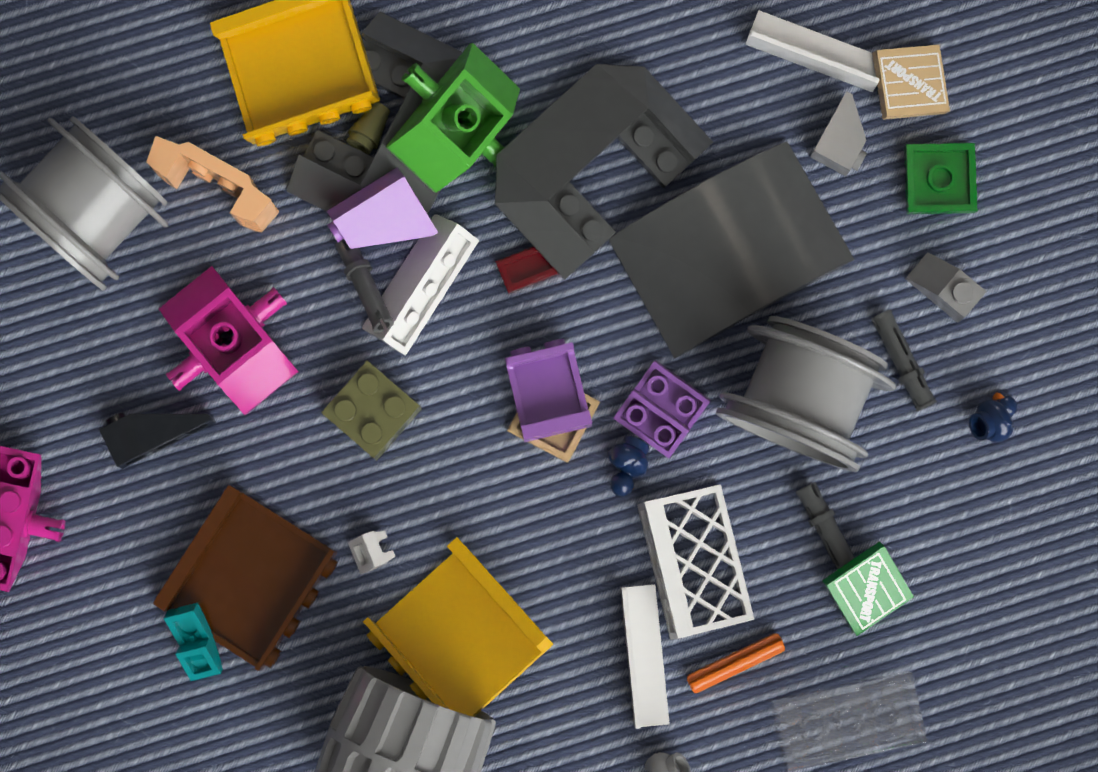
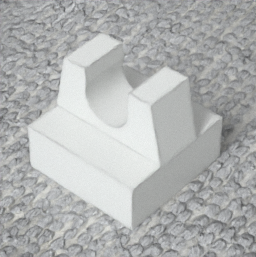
[348,531,395,574]

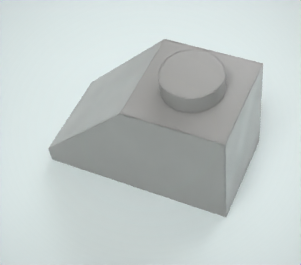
[810,91,867,176]
[905,252,987,323]

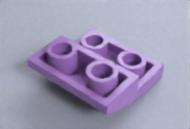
[613,360,711,458]

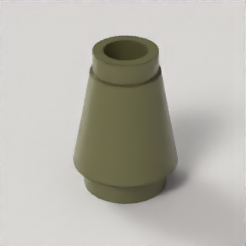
[346,102,390,155]

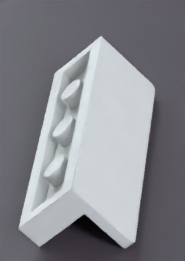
[745,10,879,92]
[362,214,479,356]
[620,584,670,729]

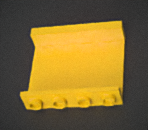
[363,537,554,717]

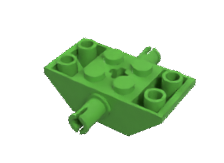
[386,43,520,193]

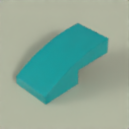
[164,602,223,681]

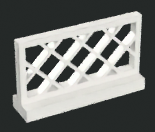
[637,484,754,640]

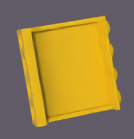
[210,0,380,146]

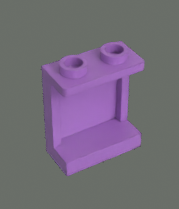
[505,339,592,443]

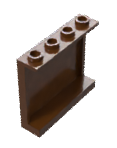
[152,485,338,671]

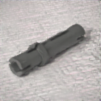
[335,240,394,333]
[871,309,937,412]
[796,482,855,570]

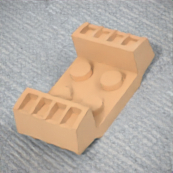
[146,136,279,233]

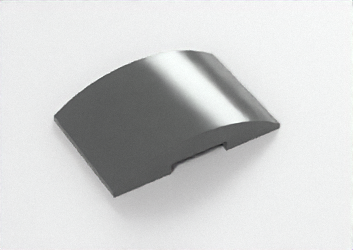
[608,141,855,359]

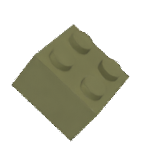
[321,360,422,461]

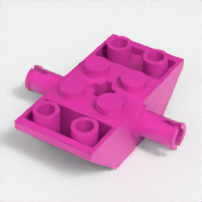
[159,266,299,415]
[0,446,65,592]

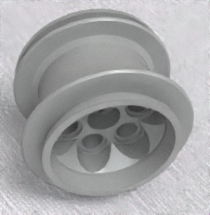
[0,116,168,291]
[716,316,896,472]

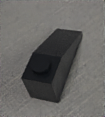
[99,412,216,469]

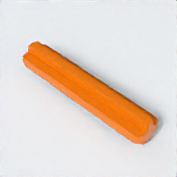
[687,633,785,693]

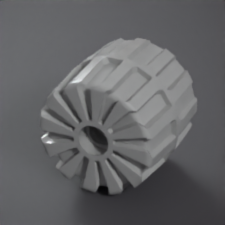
[315,666,496,772]

